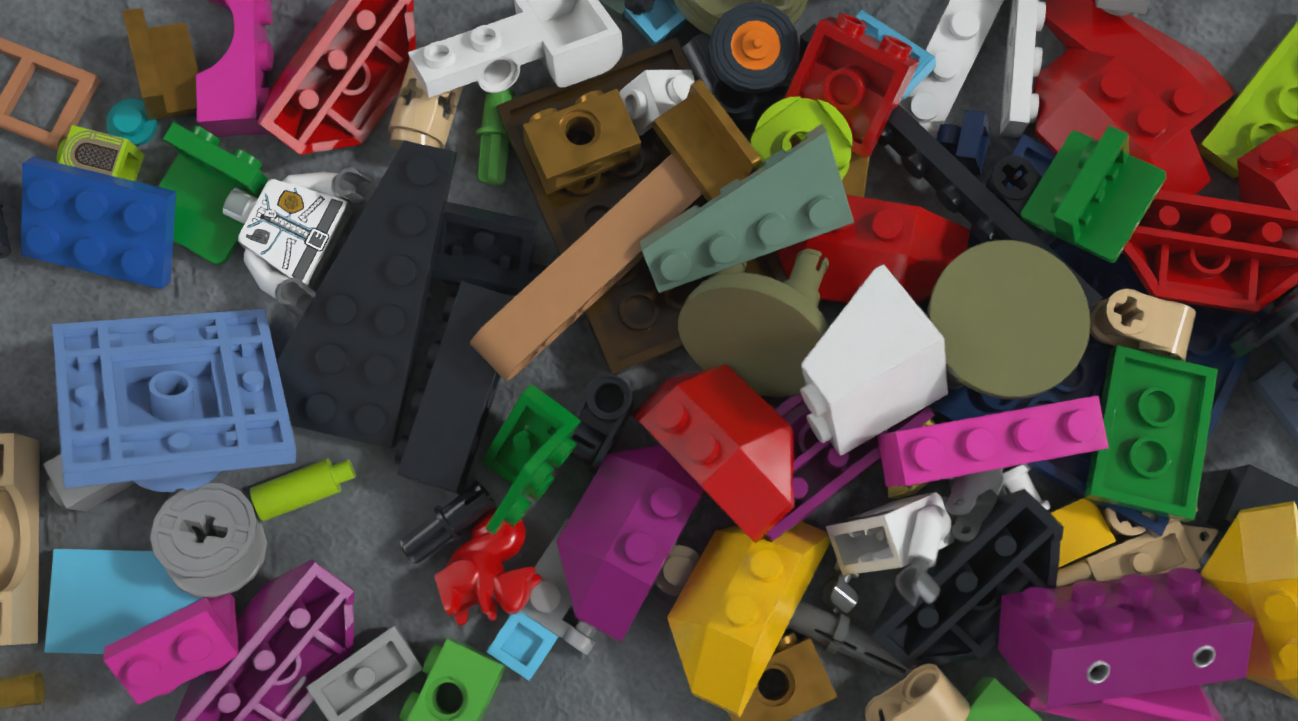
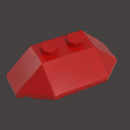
[257,0,416,155]
[1034,47,1211,195]
[1122,189,1298,314]
[775,195,970,305]
[631,364,794,544]

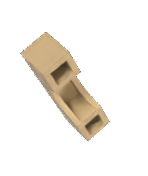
[0,433,40,646]

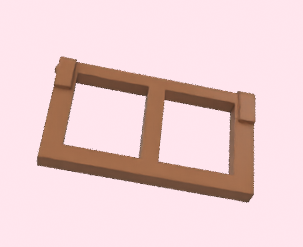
[0,37,101,151]

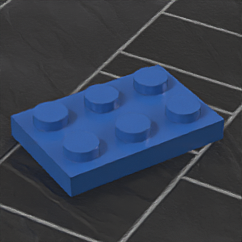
[21,157,176,289]

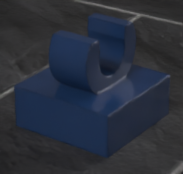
[936,110,992,176]

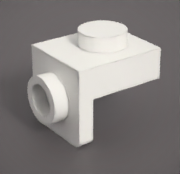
[619,70,695,136]

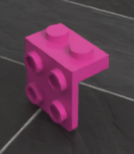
[103,593,239,705]

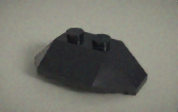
[870,488,1064,670]

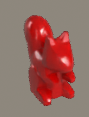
[434,507,542,626]

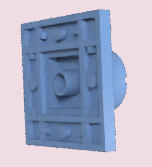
[52,309,296,492]

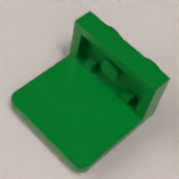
[158,122,269,266]
[481,384,581,535]

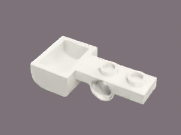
[408,0,623,98]

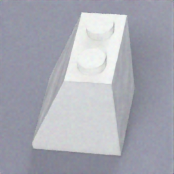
[800,264,948,456]

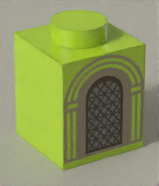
[57,125,145,181]

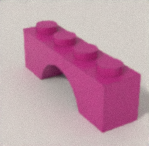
[196,0,274,137]
[877,396,1109,487]

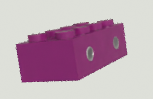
[998,568,1255,708]

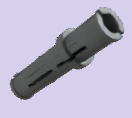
[786,600,938,680]

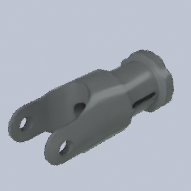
[946,468,1004,541]

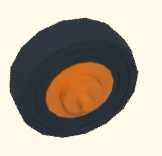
[709,2,799,94]

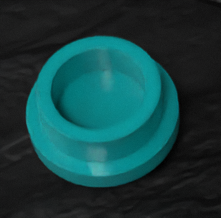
[106,98,157,147]

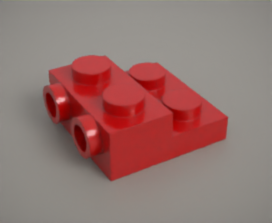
[784,13,920,158]

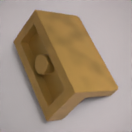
[122,8,199,121]
[652,79,762,202]

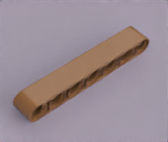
[470,133,750,381]

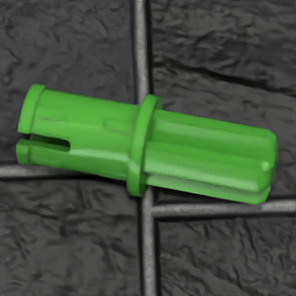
[476,88,515,186]

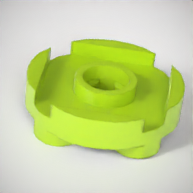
[749,97,853,180]

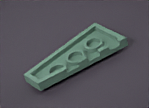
[640,124,854,293]

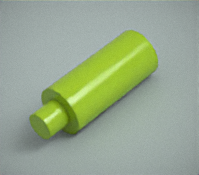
[250,458,356,522]

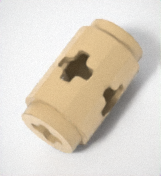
[388,61,464,150]

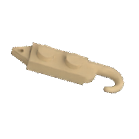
[1056,520,1218,588]

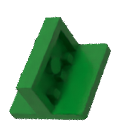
[1021,125,1166,263]

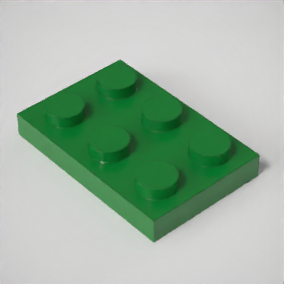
[1084,345,1218,522]

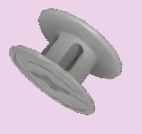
[150,483,267,598]

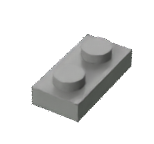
[306,626,423,721]

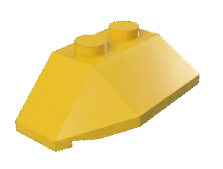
[1200,501,1298,701]
[667,522,831,717]

